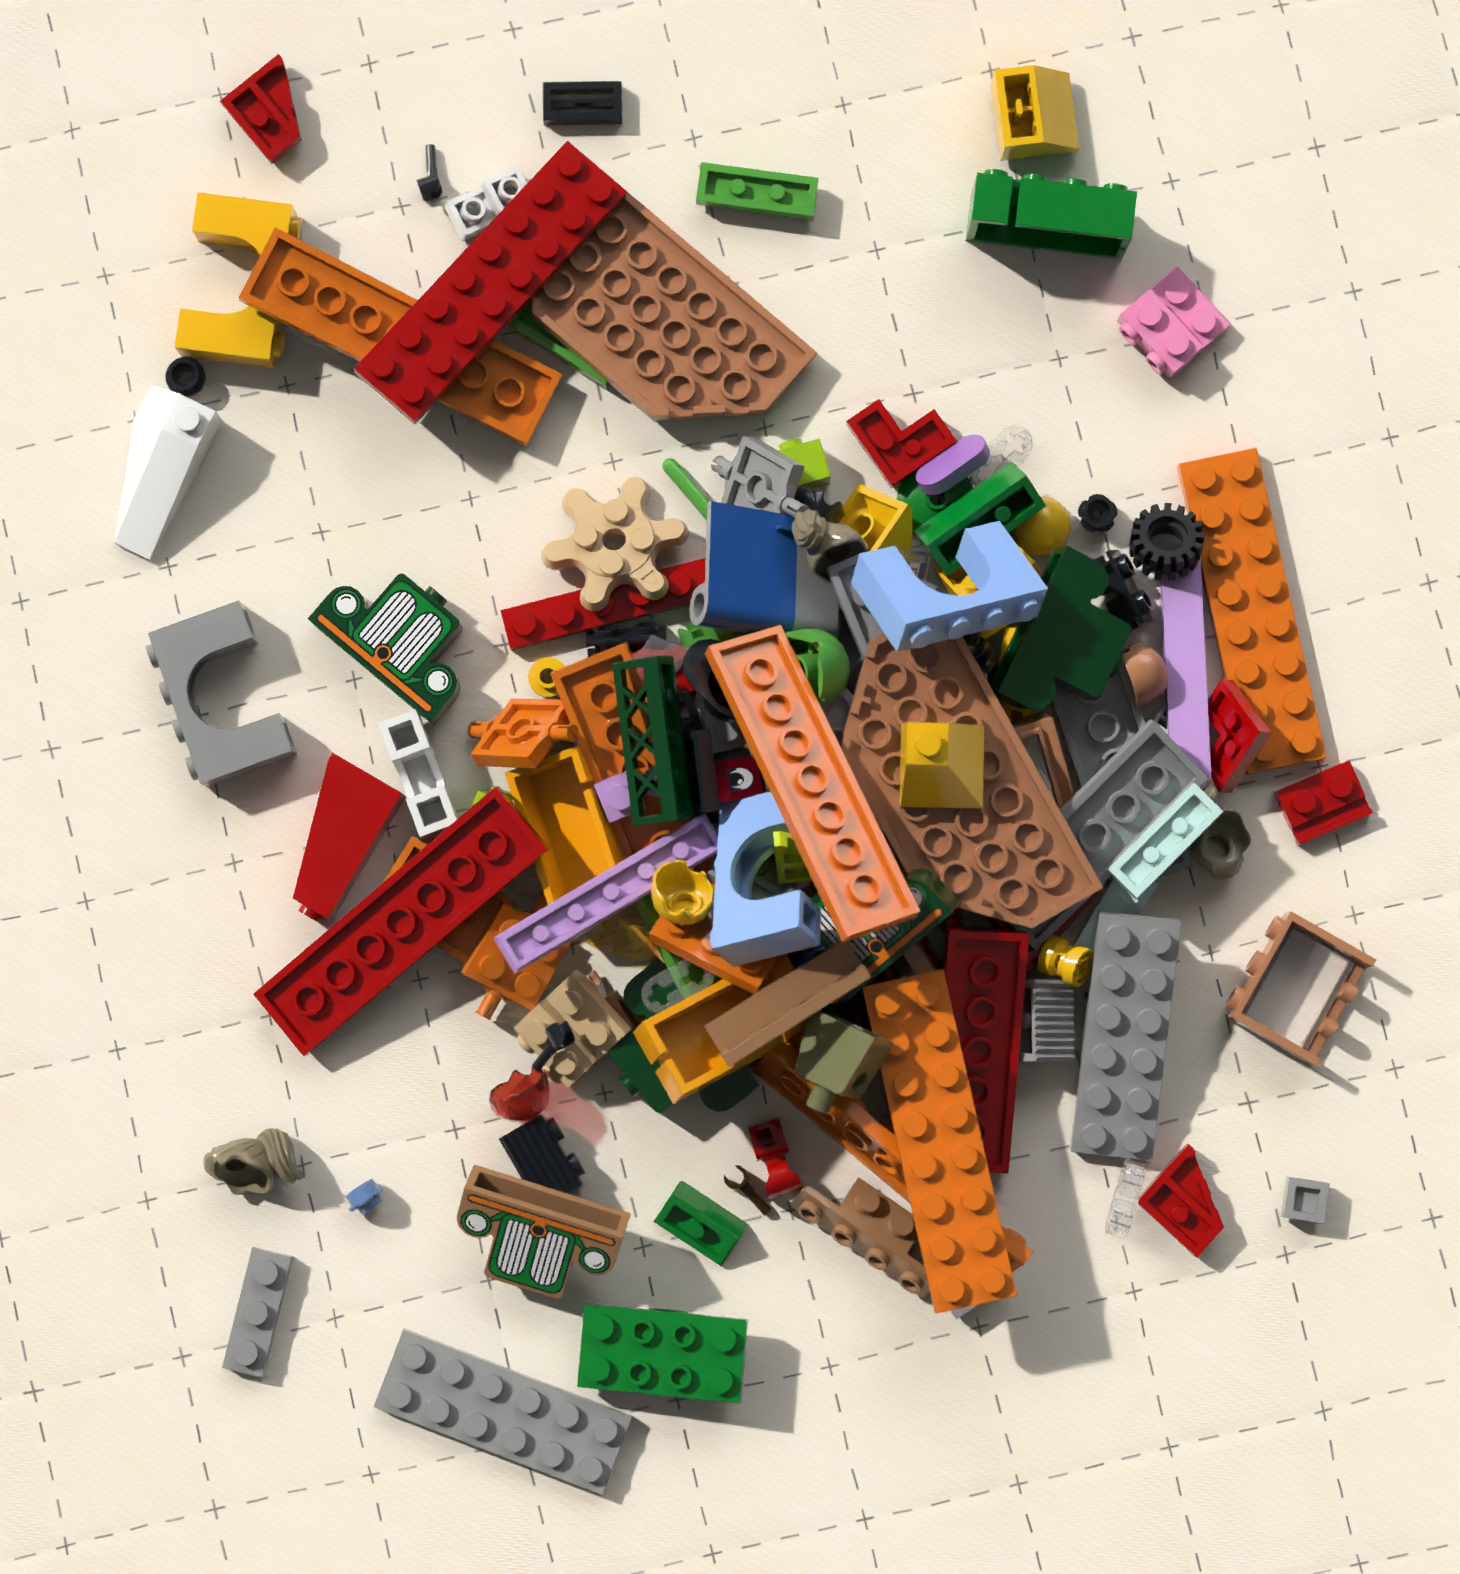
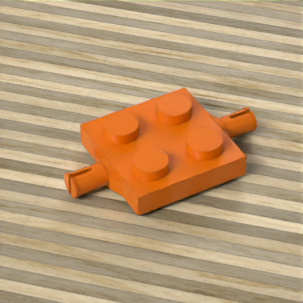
[468,698,579,769]
[461,892,572,1020]

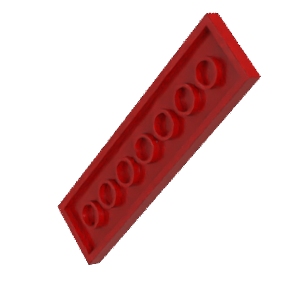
[354,140,627,425]
[253,786,550,1057]

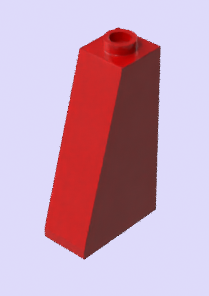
[293,752,406,923]

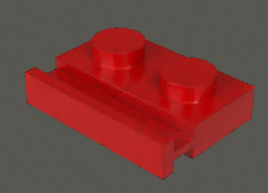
[1273,760,1373,845]

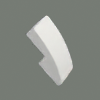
[444,166,527,242]

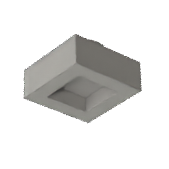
[1281,1176,1330,1224]

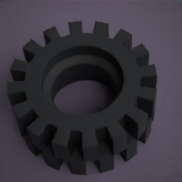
[1129,503,1204,581]

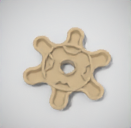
[541,477,689,612]

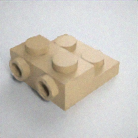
[514,969,632,1088]

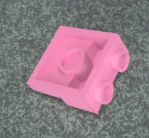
[1117,266,1231,379]

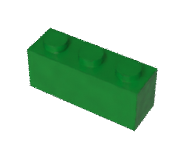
[914,461,1046,576]

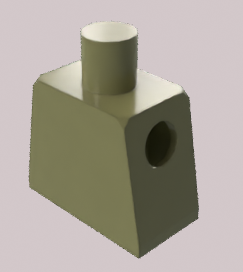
[795,1010,894,1114]

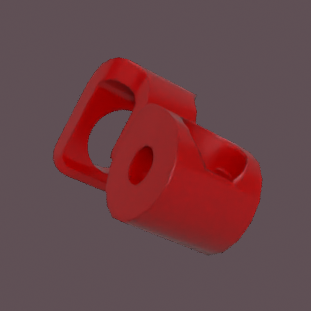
[748,1117,803,1200]

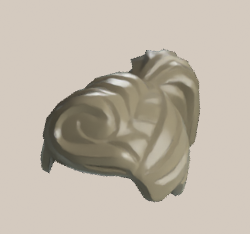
[791,509,868,583]
[1190,779,1251,880]
[203,1128,305,1195]

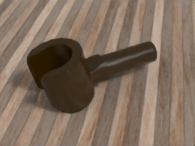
[724,1165,771,1215]

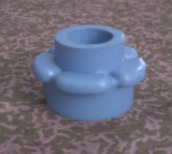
[345,1178,384,1214]

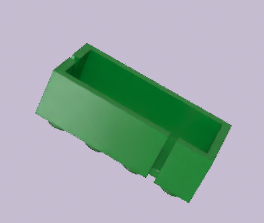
[966,169,1137,259]

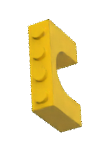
[174,192,302,368]

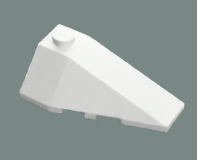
[114,385,223,561]

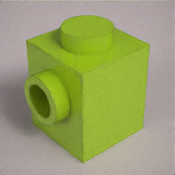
[778,438,831,489]

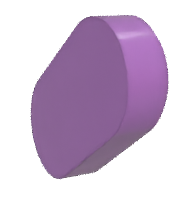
[916,435,990,495]

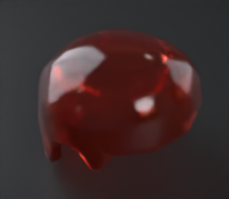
[489,1067,551,1122]

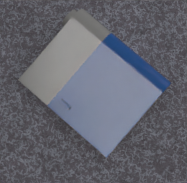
[689,501,841,637]

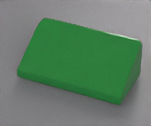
[654,1181,747,1266]

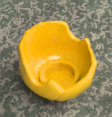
[1009,496,1071,557]
[651,860,715,925]

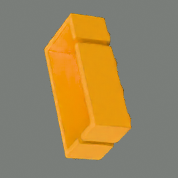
[505,746,626,905]
[633,954,808,1104]

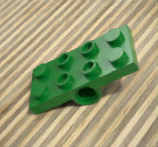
[577,1303,748,1403]

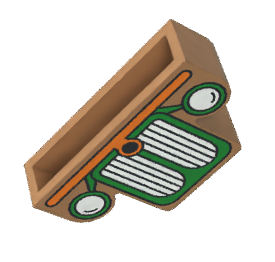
[457,1164,631,1299]

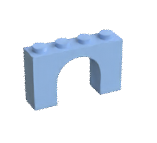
[851,521,1048,652]
[710,792,821,967]

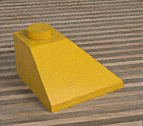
[839,484,913,562]
[900,722,984,809]

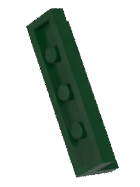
[612,656,694,826]

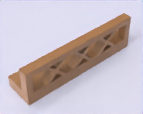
[704,940,871,1067]

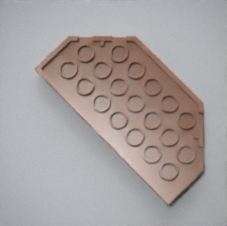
[531,191,817,420]
[840,633,1103,928]

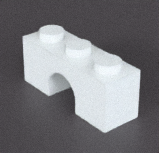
[378,709,459,841]

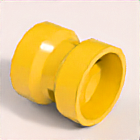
[1038,935,1093,987]

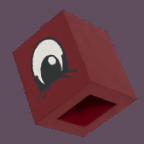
[714,756,764,805]

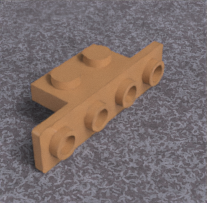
[790,1177,930,1297]

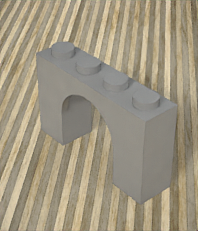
[146,600,298,787]

